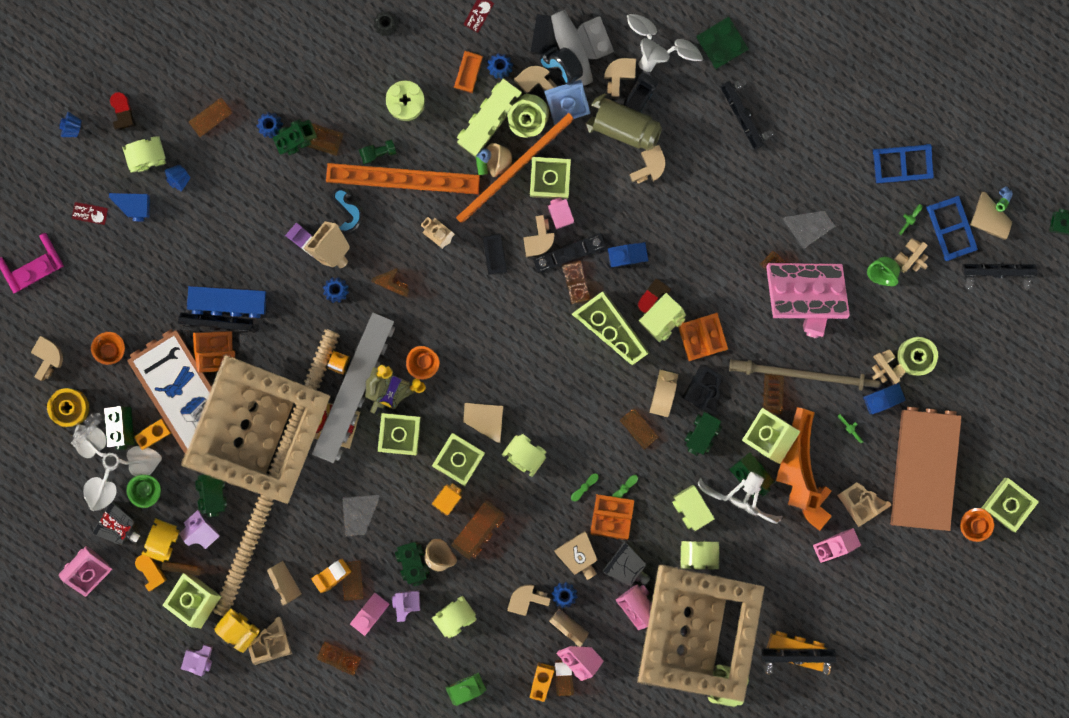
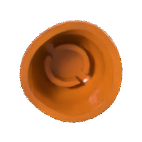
[91,332,125,365]
[406,346,440,379]
[960,508,994,542]

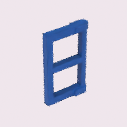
[873,144,934,183]
[926,196,978,261]

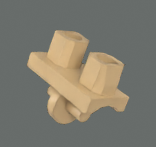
[421,217,455,249]
[894,238,928,273]
[872,350,906,384]

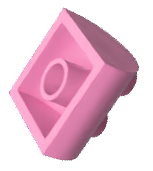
[59,546,112,597]
[616,584,652,630]

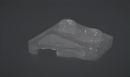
[782,211,835,249]
[71,411,105,448]
[342,495,380,536]

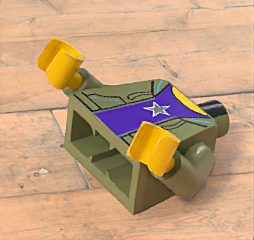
[365,365,426,416]

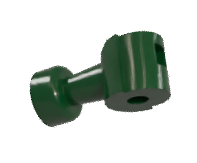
[359,139,397,165]

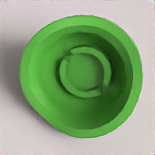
[867,256,900,286]
[127,474,161,508]

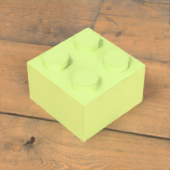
[530,157,571,199]
[639,293,686,343]
[742,408,801,464]
[378,413,421,455]
[432,433,485,486]
[982,478,1039,532]
[672,485,714,531]
[163,573,222,629]

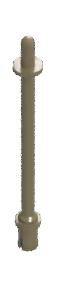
[729,359,882,391]

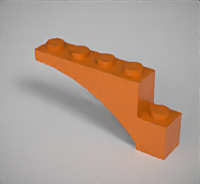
[776,407,822,513]

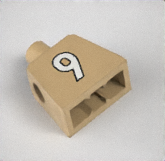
[554,531,597,580]

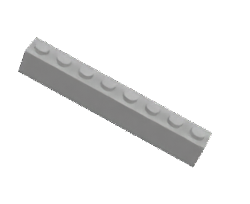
[312,313,395,463]

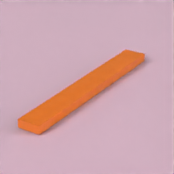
[456,113,574,223]
[326,163,480,195]

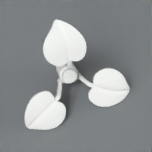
[626,14,703,72]
[74,424,162,511]
[698,471,783,524]

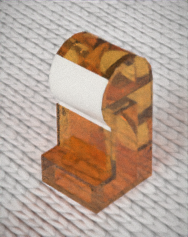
[555,659,574,696]

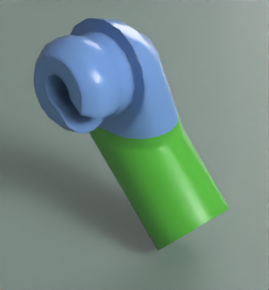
[476,148,491,175]
[996,186,1013,212]

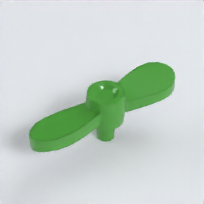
[899,204,923,235]
[837,414,864,444]
[571,474,599,501]
[611,475,638,498]

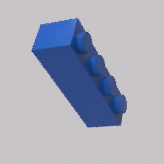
[187,286,267,318]

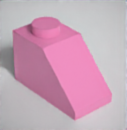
[350,593,390,636]

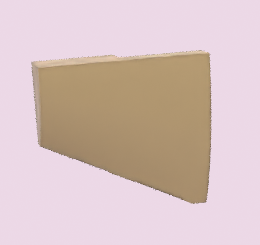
[970,192,1012,240]
[463,403,503,443]
[837,483,891,527]
[267,561,302,605]
[549,609,589,647]
[248,617,292,665]

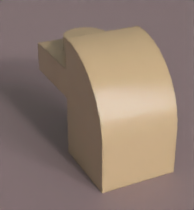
[604,58,636,99]
[514,66,557,94]
[629,145,665,184]
[524,215,554,258]
[31,336,63,381]
[649,370,678,417]
[507,584,551,616]

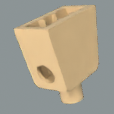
[303,221,350,268]

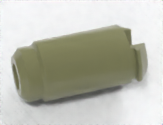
[586,93,662,151]

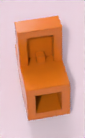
[802,486,832,531]

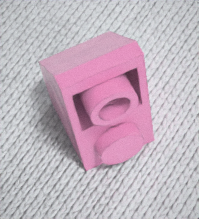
[548,197,574,230]
[803,318,827,338]
[813,528,861,563]
[557,646,604,681]

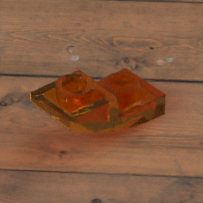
[189,98,233,137]
[562,260,590,304]
[316,641,361,676]

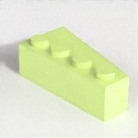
[457,79,522,157]
[572,291,649,365]

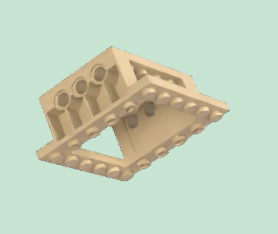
[182,355,330,504]
[638,565,764,702]

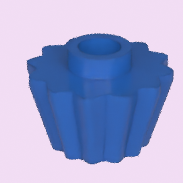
[487,53,513,79]
[59,112,82,137]
[257,112,283,138]
[164,165,190,191]
[323,277,349,303]
[551,582,578,608]

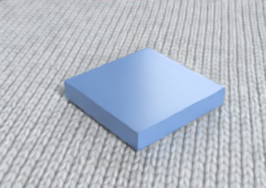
[544,79,591,125]

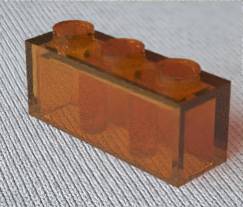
[451,499,505,559]

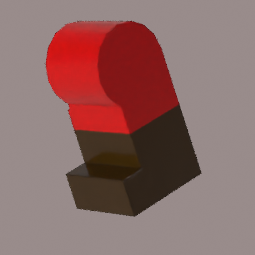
[110,92,135,131]
[638,278,671,313]

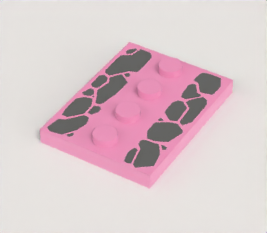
[766,263,850,319]

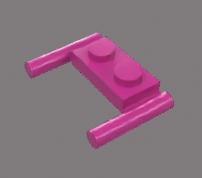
[0,233,64,294]

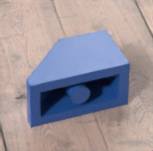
[109,193,150,222]
[607,242,648,268]
[863,383,906,414]

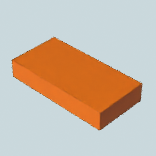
[454,51,483,93]

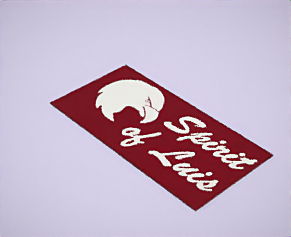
[463,0,494,33]
[72,202,108,225]

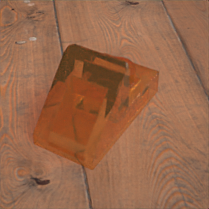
[371,268,410,298]

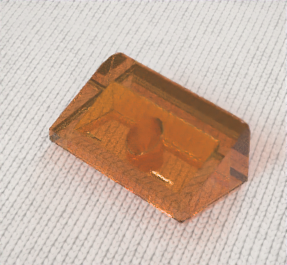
[307,123,344,156]

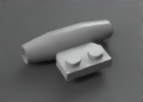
[551,10,614,86]

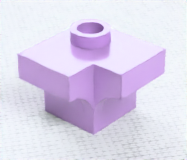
[179,510,219,549]
[392,590,421,622]
[181,644,213,676]

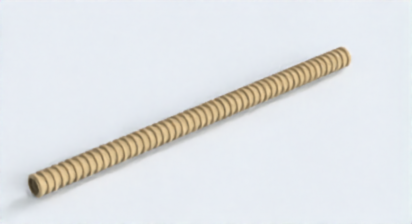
[213,329,340,616]

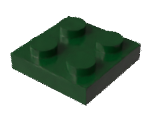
[696,17,748,70]

